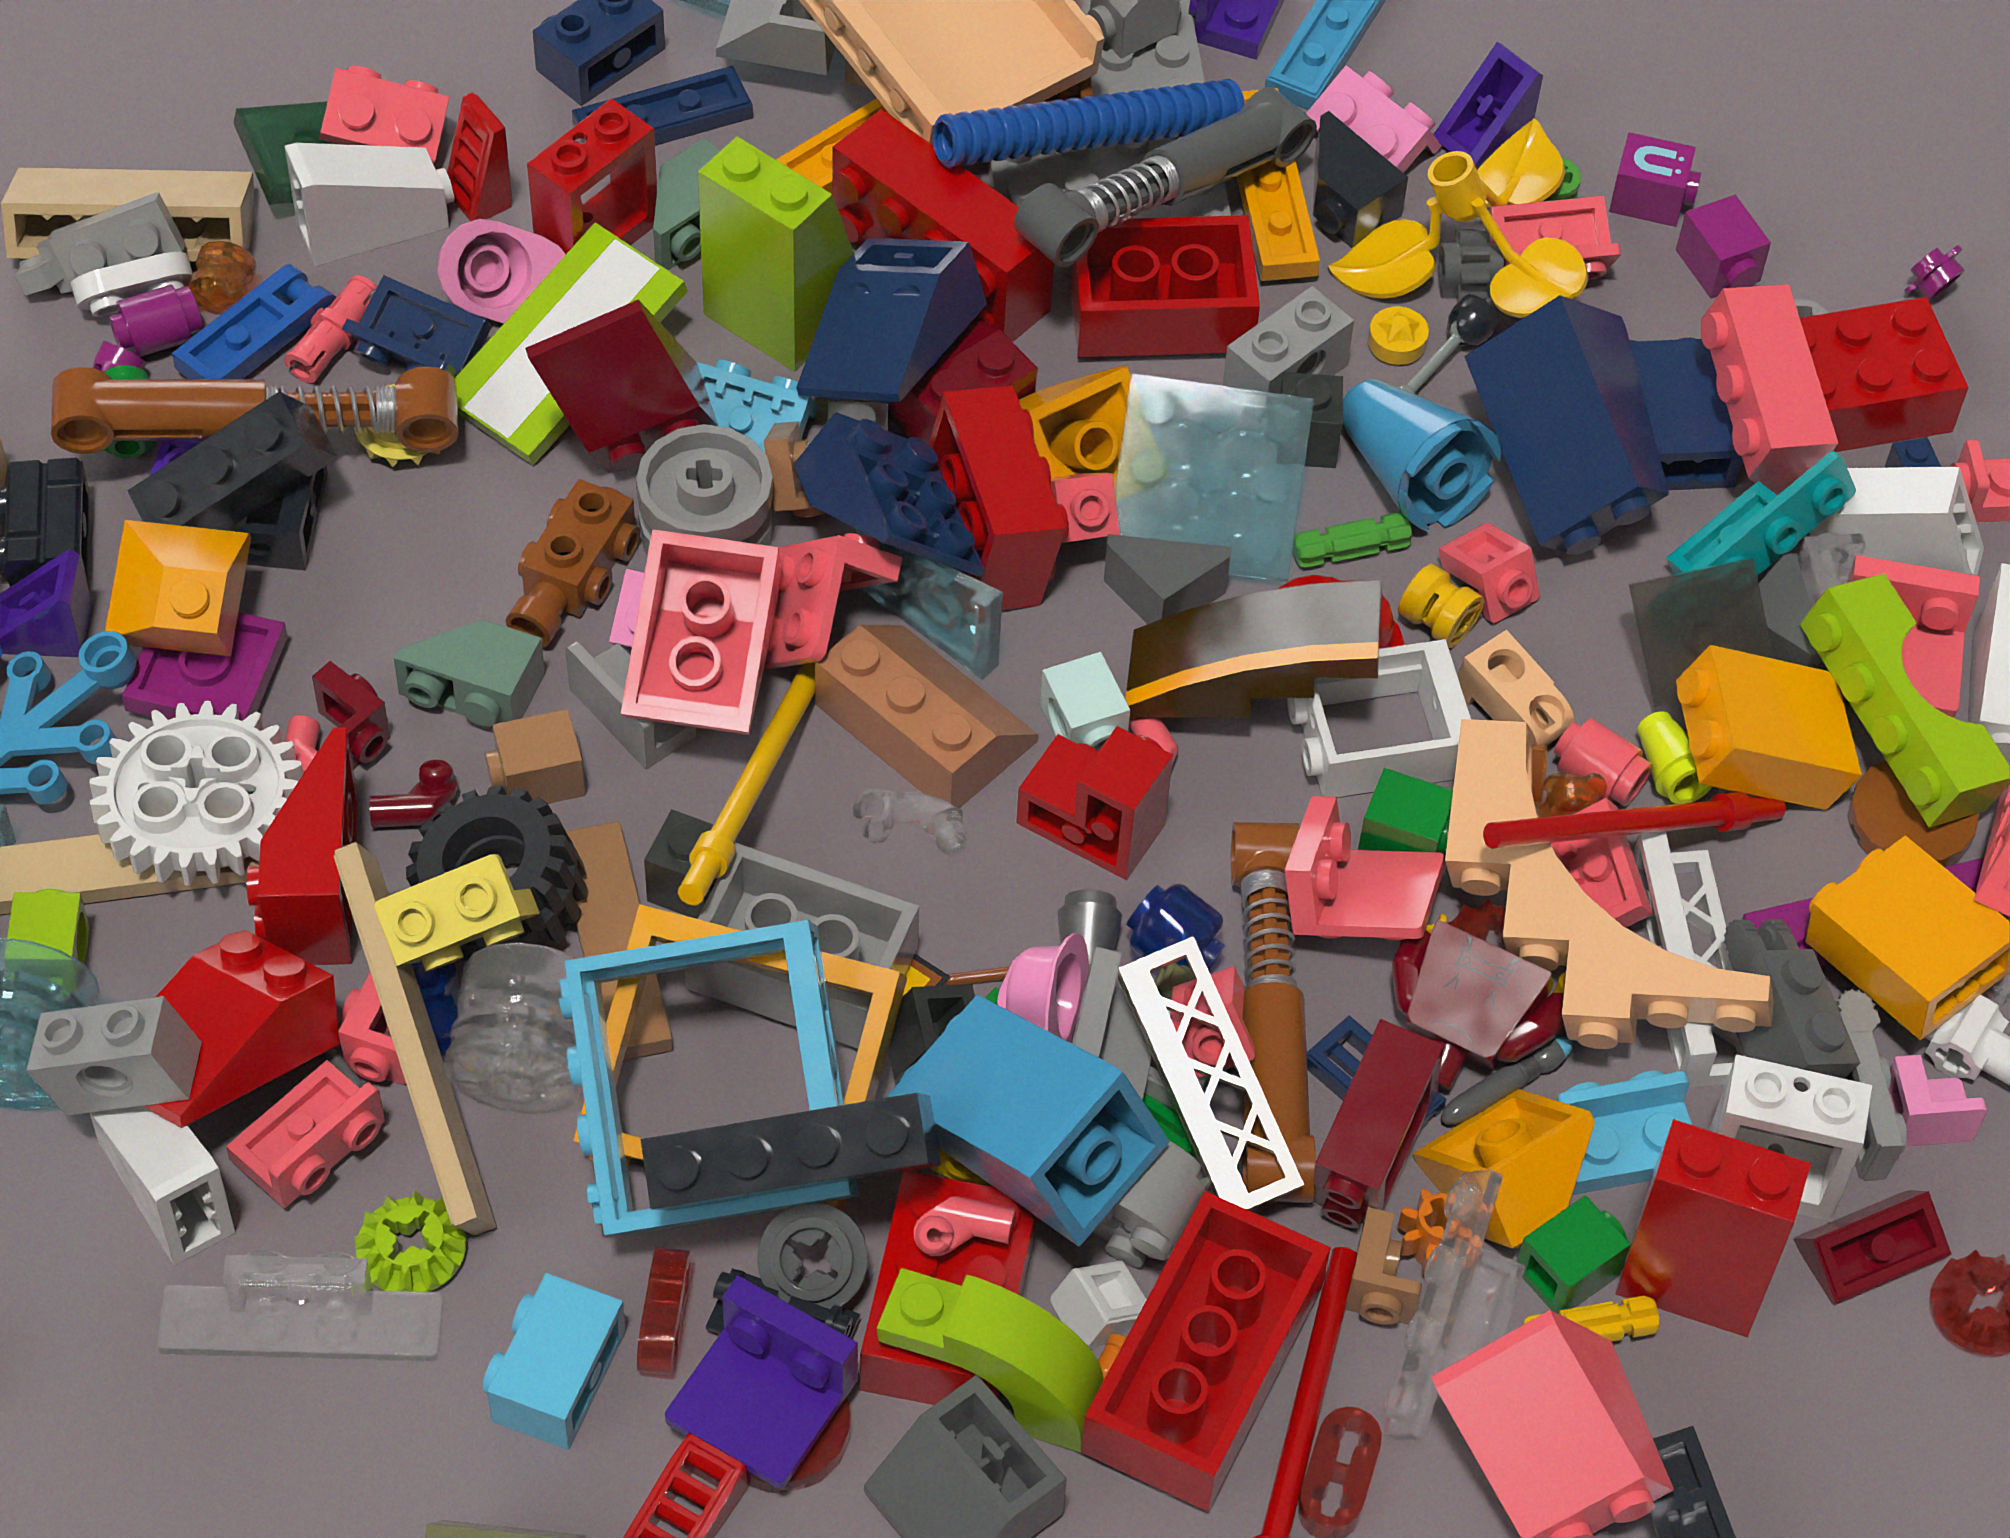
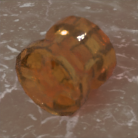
[188,240,257,315]

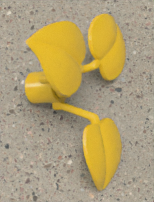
[1328,118,1588,318]

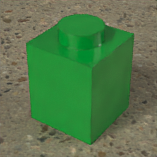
[1358,768,1453,855]
[1515,1195,1631,1314]

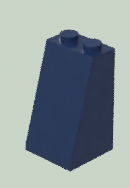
[1464,295,1669,555]

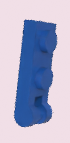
[172,264,336,379]

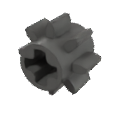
[1438,229,1504,300]

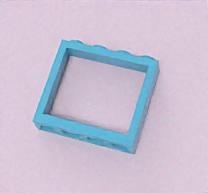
[558,920,859,1237]

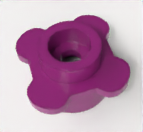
[1904,245,1965,301]

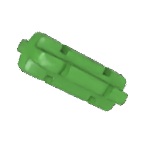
[1292,512,1412,568]

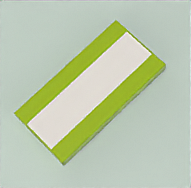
[455,222,688,466]

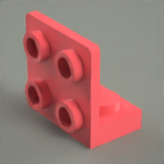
[1840,555,1980,717]
[1284,796,1445,941]

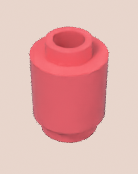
[1554,718,1653,807]

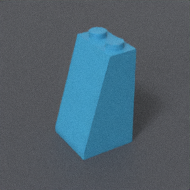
[887,995,1170,1246]

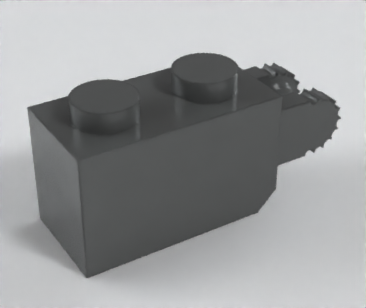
[1724,919,1860,1092]

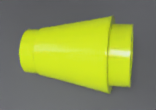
[1637,711,1712,804]

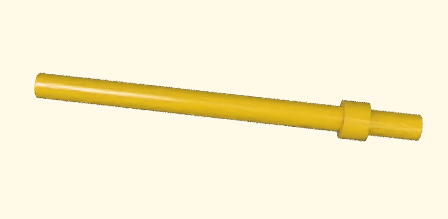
[678,662,815,905]

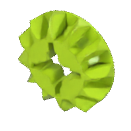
[354,1190,466,1296]

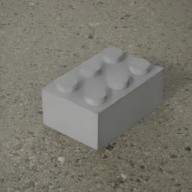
[685,843,919,1048]

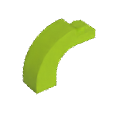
[877,1268,1104,1453]

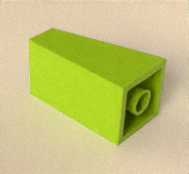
[698,136,854,372]

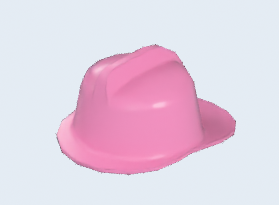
[437,219,566,324]
[997,933,1089,1043]

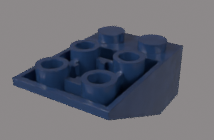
[796,238,987,404]
[794,412,985,577]

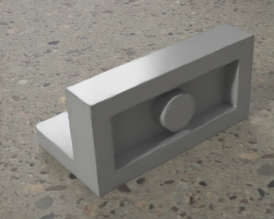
[566,641,696,770]
[1072,947,1152,1100]

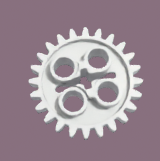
[89,701,303,886]

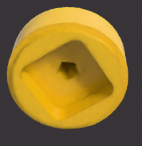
[1368,306,1429,365]

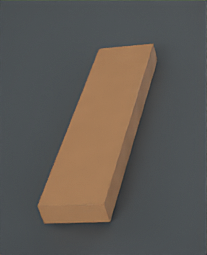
[566,821,673,1060]

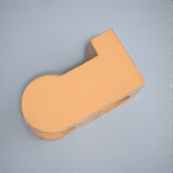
[1457,629,1575,755]

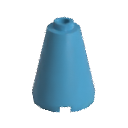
[1342,379,1502,530]

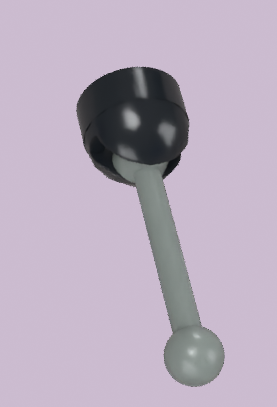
[1397,294,1500,394]

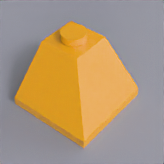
[1019,366,1168,502]
[105,520,251,656]
[1413,1089,1595,1249]

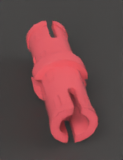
[284,275,377,383]

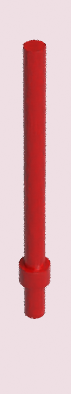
[1483,792,1786,849]
[1253,1247,1357,1538]

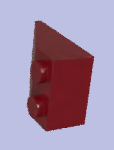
[525,299,718,473]
[874,317,1038,444]

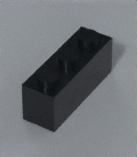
[127,392,338,531]

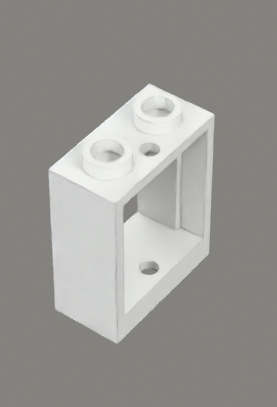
[1287,639,1471,797]
[1709,1054,1872,1222]

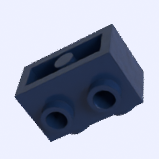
[532,0,665,106]

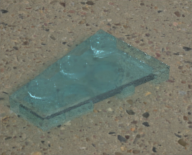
[854,530,1003,680]

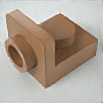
[764,421,825,517]
[1346,1207,1422,1325]

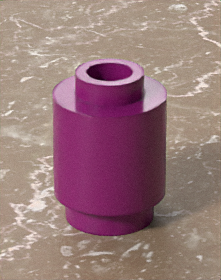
[109,284,203,357]

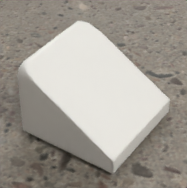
[1050,1261,1147,1349]

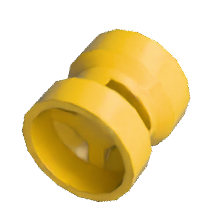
[1397,563,1485,648]

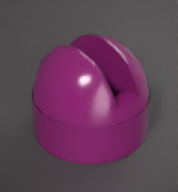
[92,341,147,372]

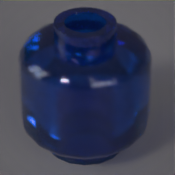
[1126,883,1226,971]

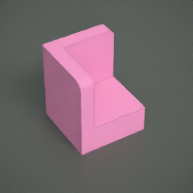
[1889,1055,1987,1147]

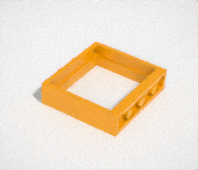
[573,904,907,1211]

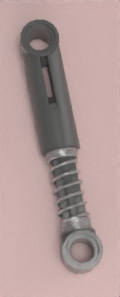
[1014,87,1317,268]

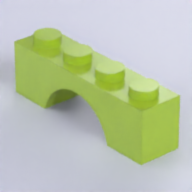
[1799,573,2010,828]

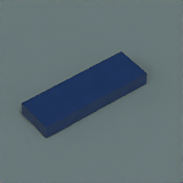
[572,65,753,146]

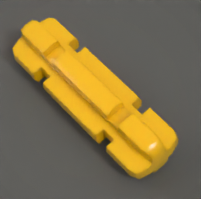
[1523,1295,1660,1342]

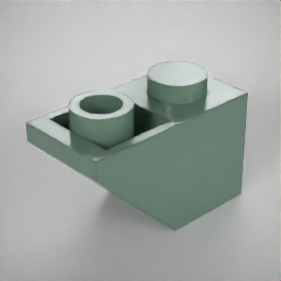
[653,137,720,270]
[393,619,545,727]

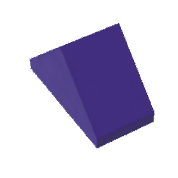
[1433,42,1543,170]
[0,549,93,658]

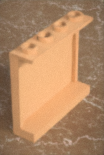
[799,0,1105,145]

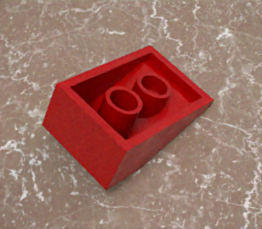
[247,728,359,965]
[143,930,339,1128]

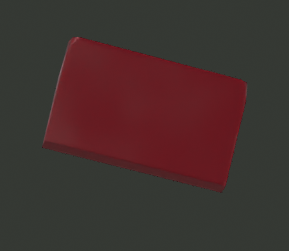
[1794,1190,1952,1304]

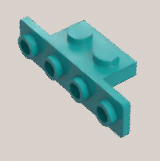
[1647,451,1856,646]

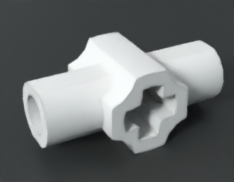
[1898,995,2010,1085]

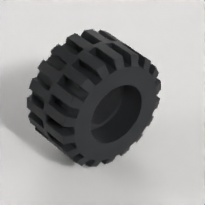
[406,786,587,968]

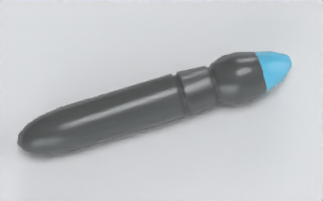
[1441,1037,1573,1125]

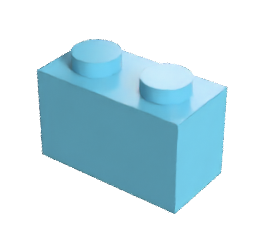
[482,1273,626,1450]

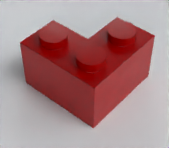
[1016,726,1173,881]

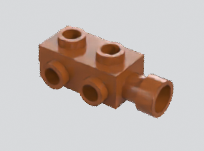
[505,479,640,648]

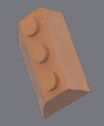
[815,625,1039,816]

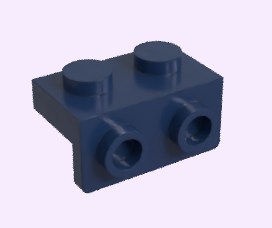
[342,275,492,378]

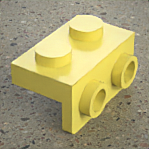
[374,854,540,972]

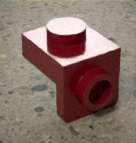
[312,661,390,769]

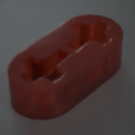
[637,1247,692,1375]
[1297,1406,1382,1538]

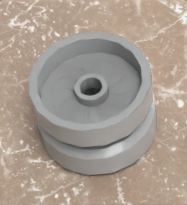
[636,424,774,556]

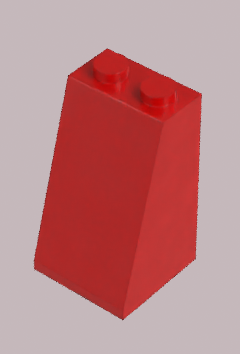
[1615,1119,1811,1338]

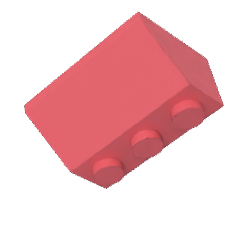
[1701,284,1838,495]

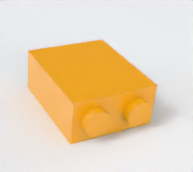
[1676,645,1862,810]
[1805,835,2010,1040]

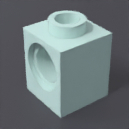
[1040,652,1130,751]

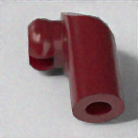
[369,759,458,828]

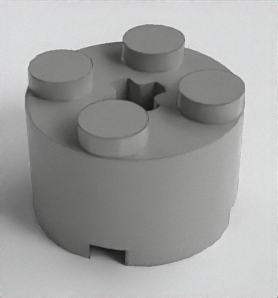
[1092,1141,1212,1267]

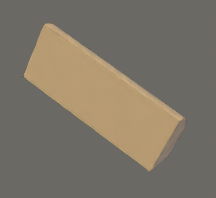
[1,168,254,262]

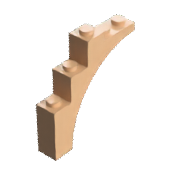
[1445,719,1774,1049]

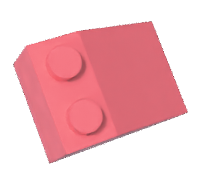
[621,529,782,735]

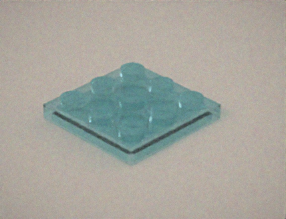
[1105,373,1314,582]

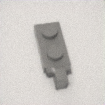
[14,192,185,296]

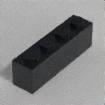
[640,1092,941,1211]

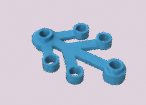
[0,631,136,804]

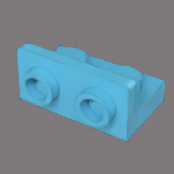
[697,360,819,453]
[1557,1070,1692,1195]

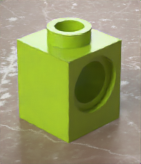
[4,888,90,995]

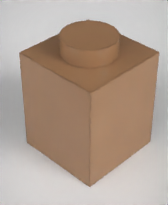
[485,709,585,804]

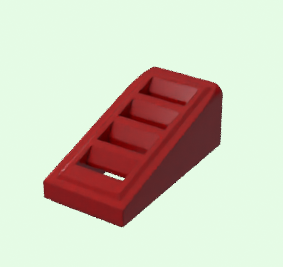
[447,92,512,221]
[623,1433,748,1538]

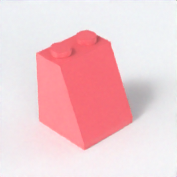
[1431,1310,1674,1538]

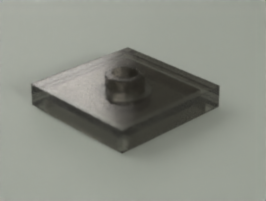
[1628,557,1774,707]

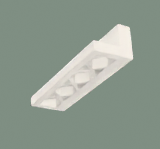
[1633,831,1745,1087]

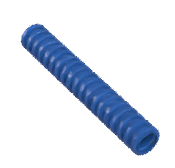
[933,79,1245,168]

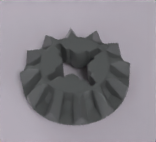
[757,1202,869,1309]

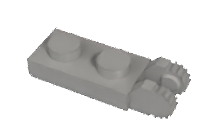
[1836,989,1907,1181]

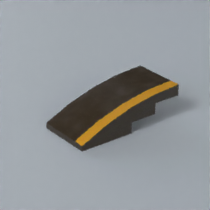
[1125,580,1382,718]

